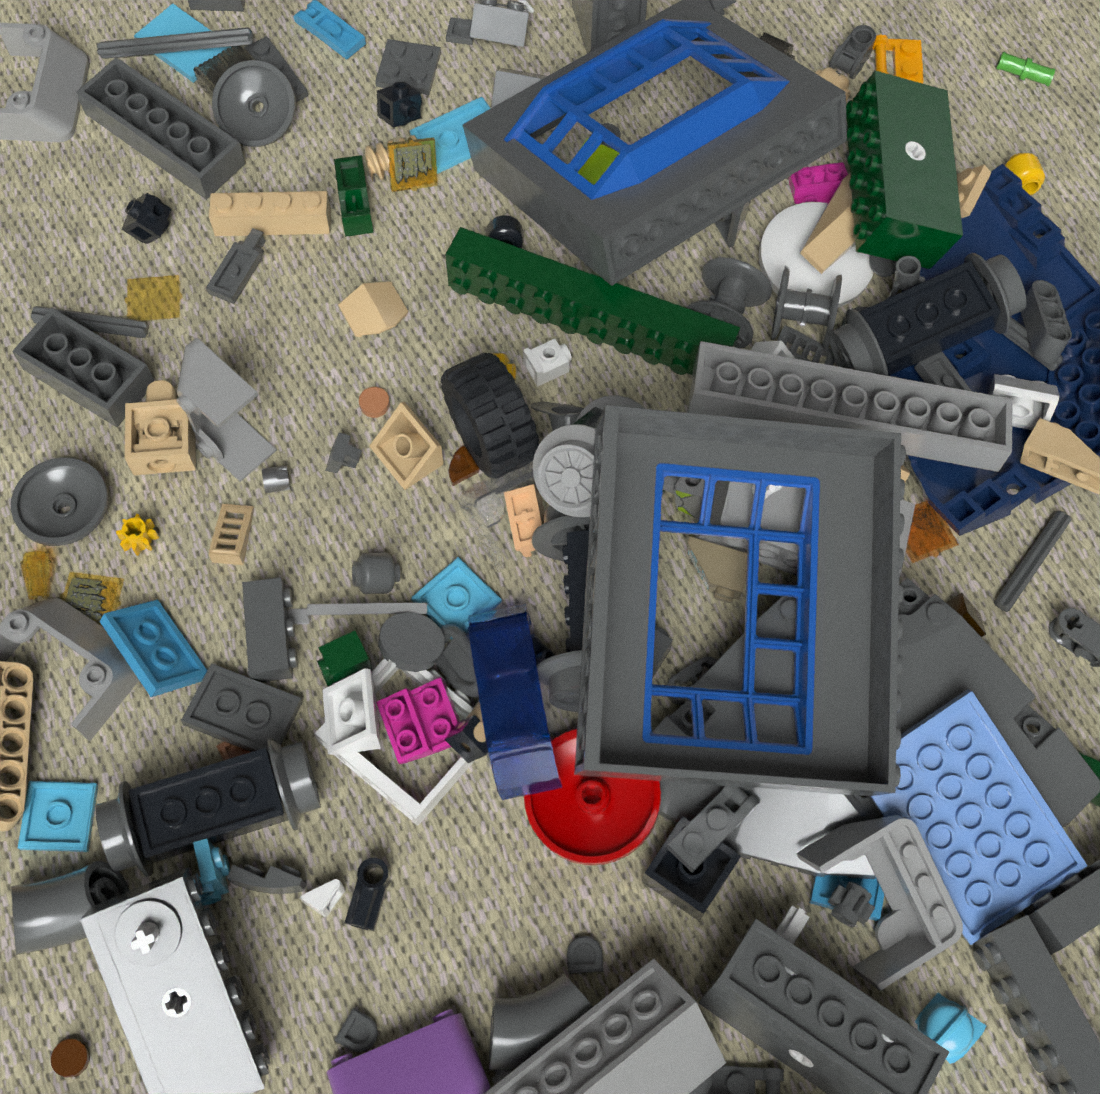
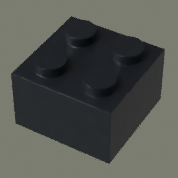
[642,816,741,922]

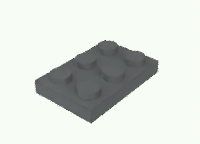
[181,663,302,752]

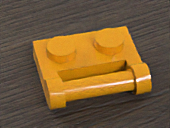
[873,34,924,84]

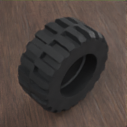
[440,352,540,479]

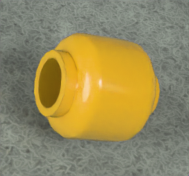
[1005,153,1045,195]

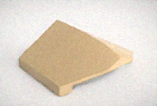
[338,282,408,337]

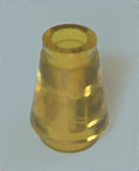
[20,551,53,600]

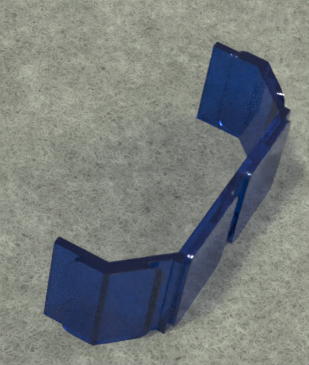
[468,603,563,800]

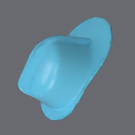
[915,993,987,1064]

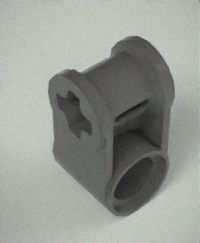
[829,25,876,80]
[1048,608,1100,667]

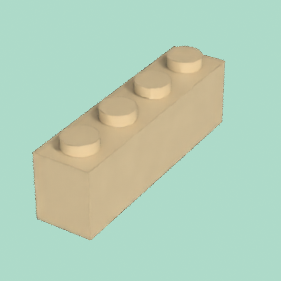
[209,191,331,236]

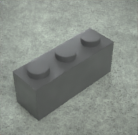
[242,577,298,682]

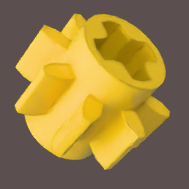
[116,514,159,556]

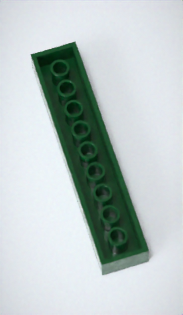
[445,227,741,375]

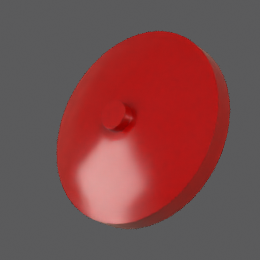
[524,729,661,865]

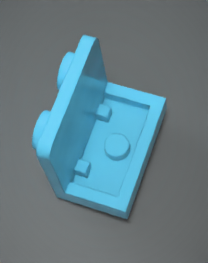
[193,838,231,905]

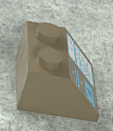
[687,536,747,603]

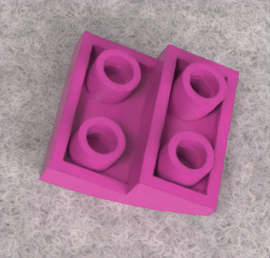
[788,162,848,205]
[376,677,460,764]

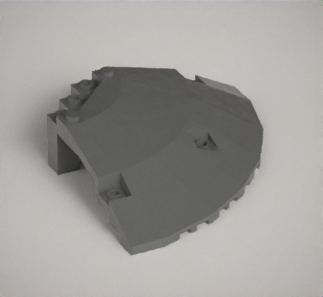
[653,578,1100,879]

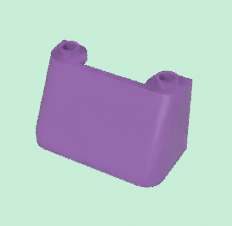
[326,1009,491,1094]

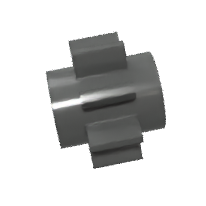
[828,882,875,927]

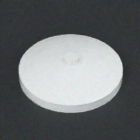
[759,202,874,308]

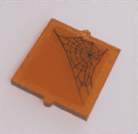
[906,501,959,563]

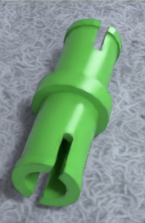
[996,51,1055,86]

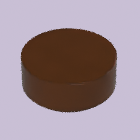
[51,1039,90,1078]

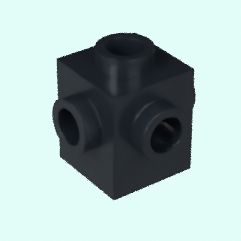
[377,82,422,128]
[121,193,171,244]

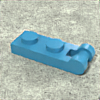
[293,0,366,60]

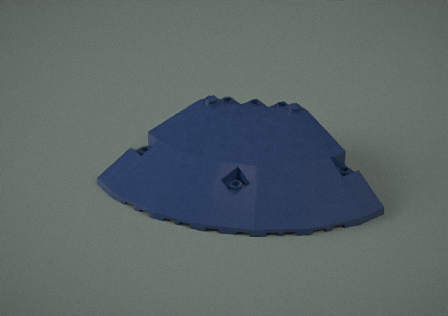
[890,164,1100,536]

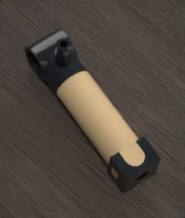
[445,633,556,763]

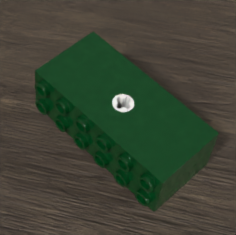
[846,71,963,269]

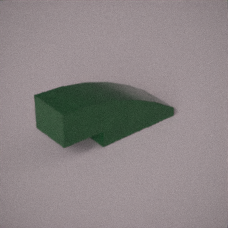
[334,155,374,237]

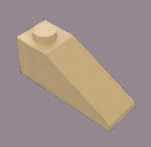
[1020,418,1100,495]

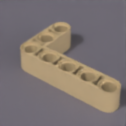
[0,661,33,832]

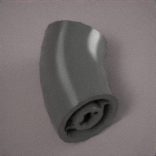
[11,861,130,955]
[489,973,593,1070]

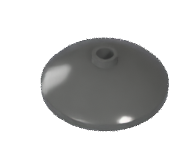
[212,60,296,147]
[11,458,108,546]

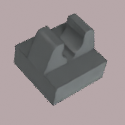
[325,432,362,473]

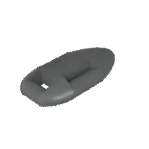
[435,624,489,698]

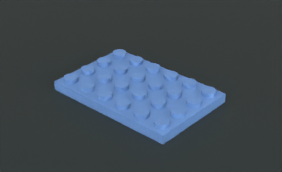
[870,689,1087,945]

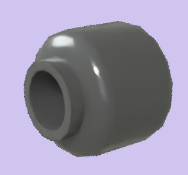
[352,552,400,594]

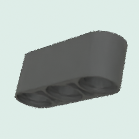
[1021,280,1072,363]

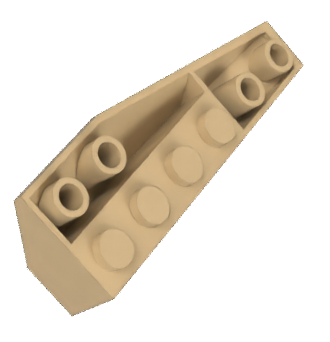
[800,174,855,274]

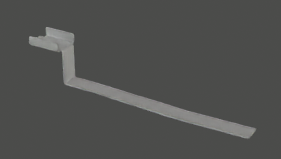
[287,603,427,624]

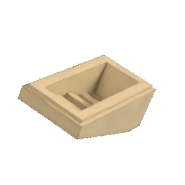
[209,504,254,565]

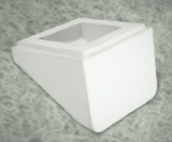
[300,879,345,917]

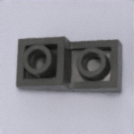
[227,864,306,894]

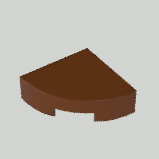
[449,446,480,486]

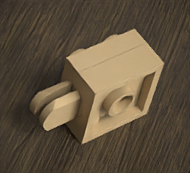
[125,380,196,475]

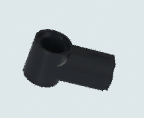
[344,858,391,932]

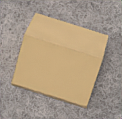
[369,402,444,490]

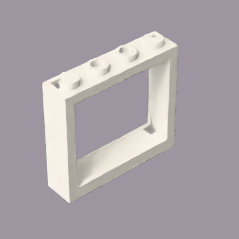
[315,658,474,826]

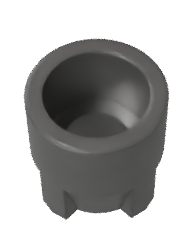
[262,466,290,493]

